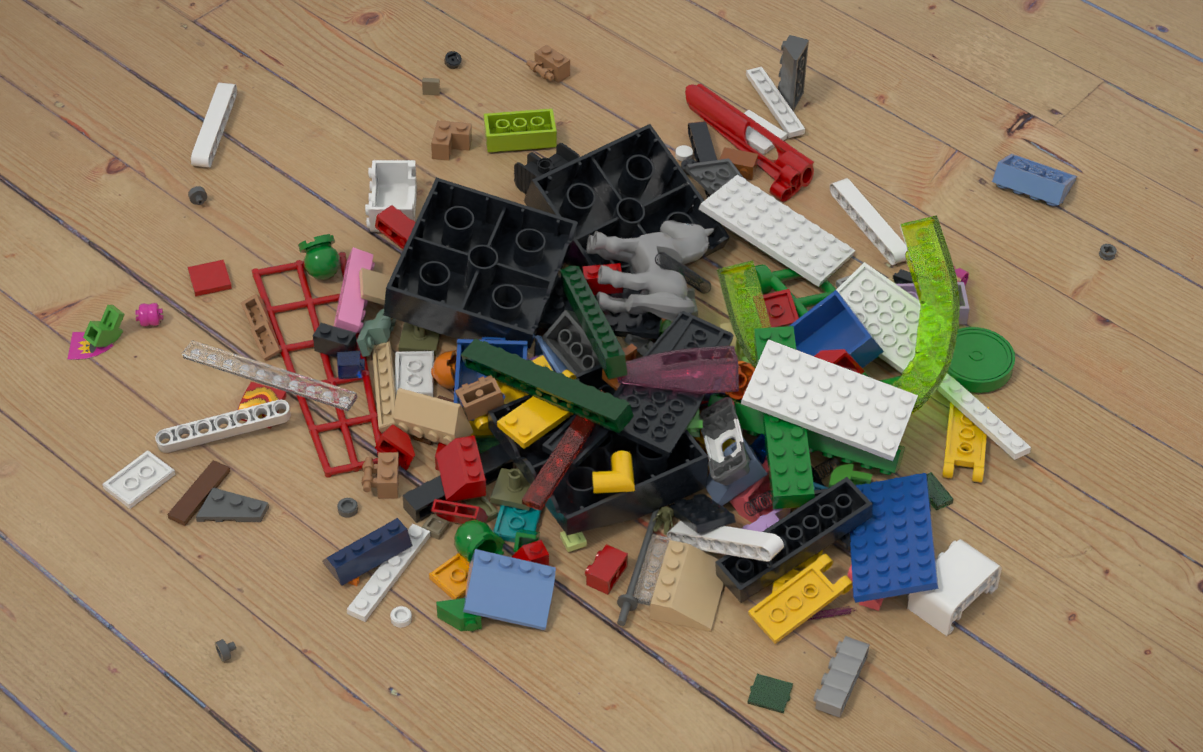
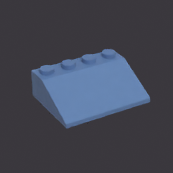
[992,154,1077,206]
[463,549,556,630]

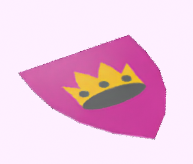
[67,332,114,360]

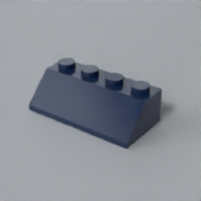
[322,518,413,586]

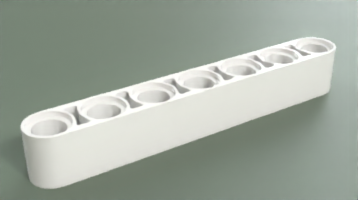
[191,83,237,168]
[830,178,910,265]
[155,400,291,453]
[667,521,784,561]

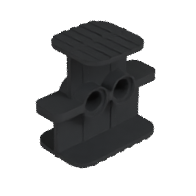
[514,143,580,195]

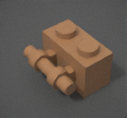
[526,45,570,83]
[455,375,505,421]
[362,452,400,499]

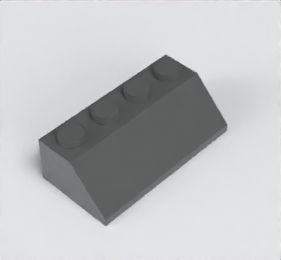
[778,35,809,111]

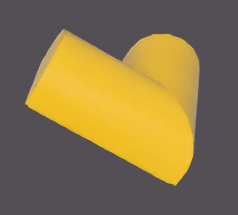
[592,451,635,493]

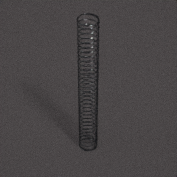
[655,252,711,294]
[744,458,840,516]

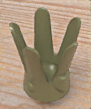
[653,507,674,535]

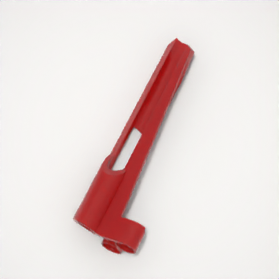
[685,84,814,202]

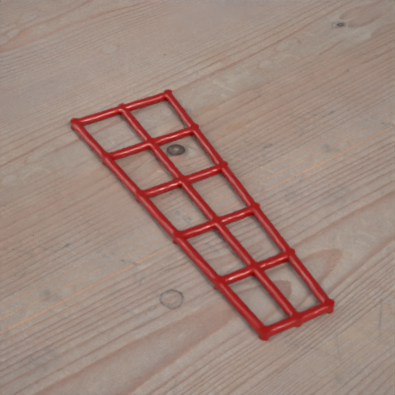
[252,252,381,478]

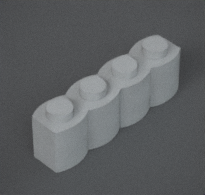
[813,636,870,718]

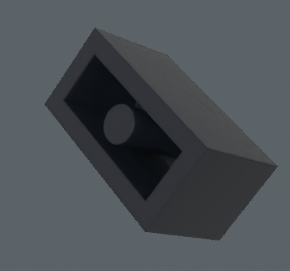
[313,323,357,361]

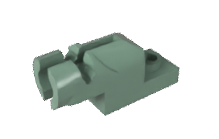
[357,309,396,357]

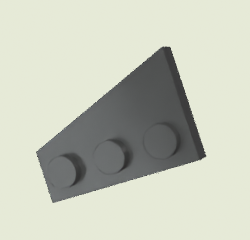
[196,488,269,522]

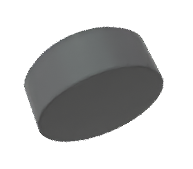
[337,498,358,518]

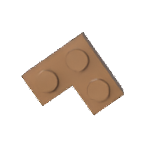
[431,120,472,161]

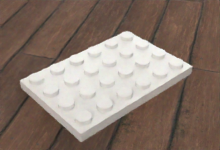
[836,262,954,376]

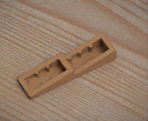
[241,294,281,361]

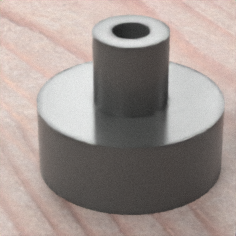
[188,186,207,205]
[214,639,236,662]

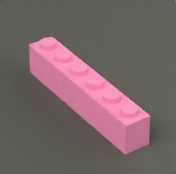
[333,247,375,333]

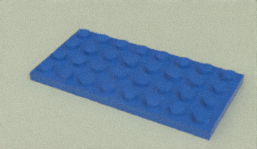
[850,473,939,603]

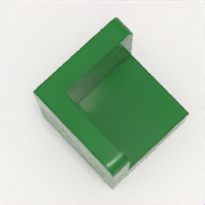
[514,529,540,552]

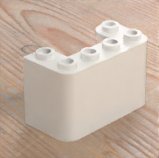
[365,160,417,232]
[907,539,1002,636]

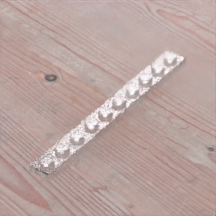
[182,340,358,411]

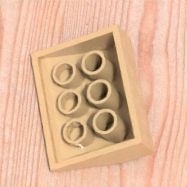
[650,540,724,632]

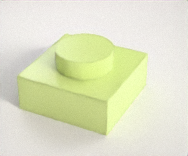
[560,531,587,552]

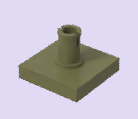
[398,322,441,356]
[490,468,536,511]

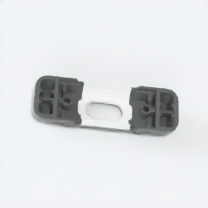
[699,397,750,486]

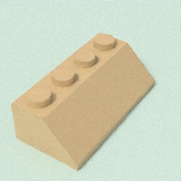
[393,388,473,445]

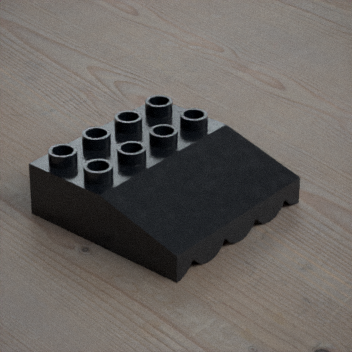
[524,124,730,274]
[384,177,578,349]
[488,364,708,535]

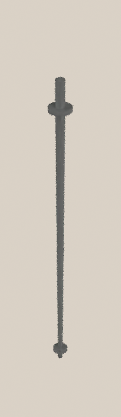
[617,509,660,626]

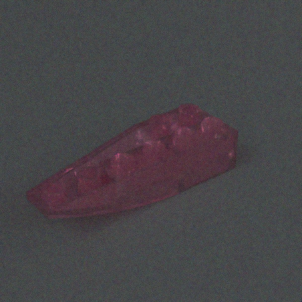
[617,346,739,394]

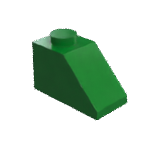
[436,598,482,632]

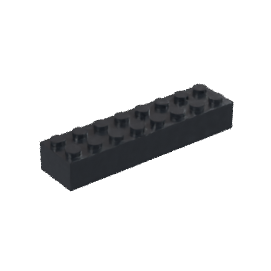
[715,477,873,603]

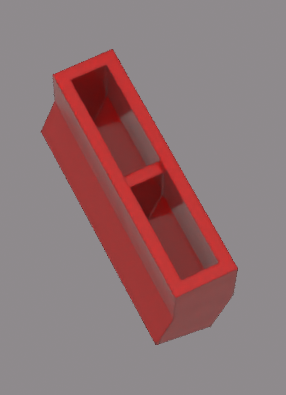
[431,499,488,524]

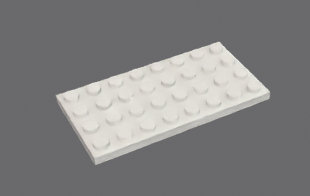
[699,175,855,287]
[741,340,918,461]

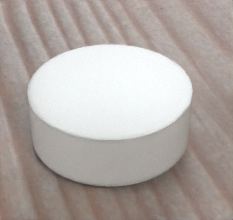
[675,145,693,161]
[390,606,412,628]

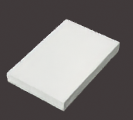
[744,110,787,154]
[395,351,434,397]
[102,450,175,509]

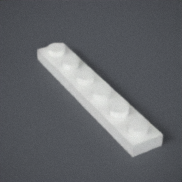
[746,67,805,138]
[347,524,430,622]

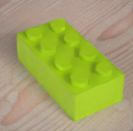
[484,108,557,152]

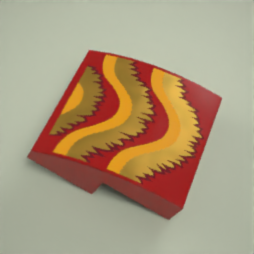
[237,382,287,429]

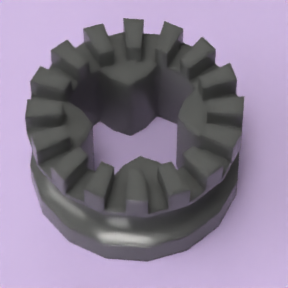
[1099,244,1117,261]

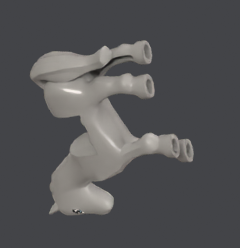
[587,220,714,321]

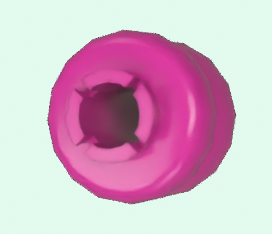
[135,303,163,327]

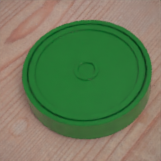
[937,327,1015,393]

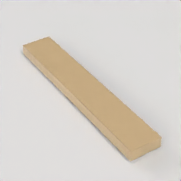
[372,341,397,433]

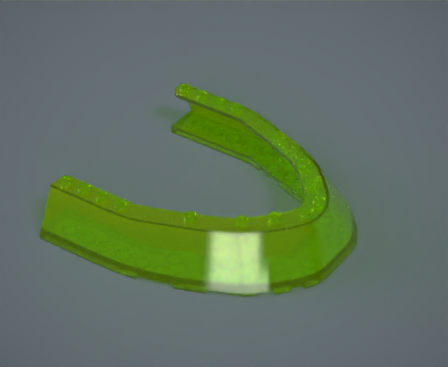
[717,215,960,414]

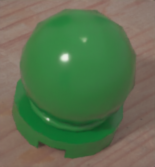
[298,234,341,280]
[454,520,505,564]

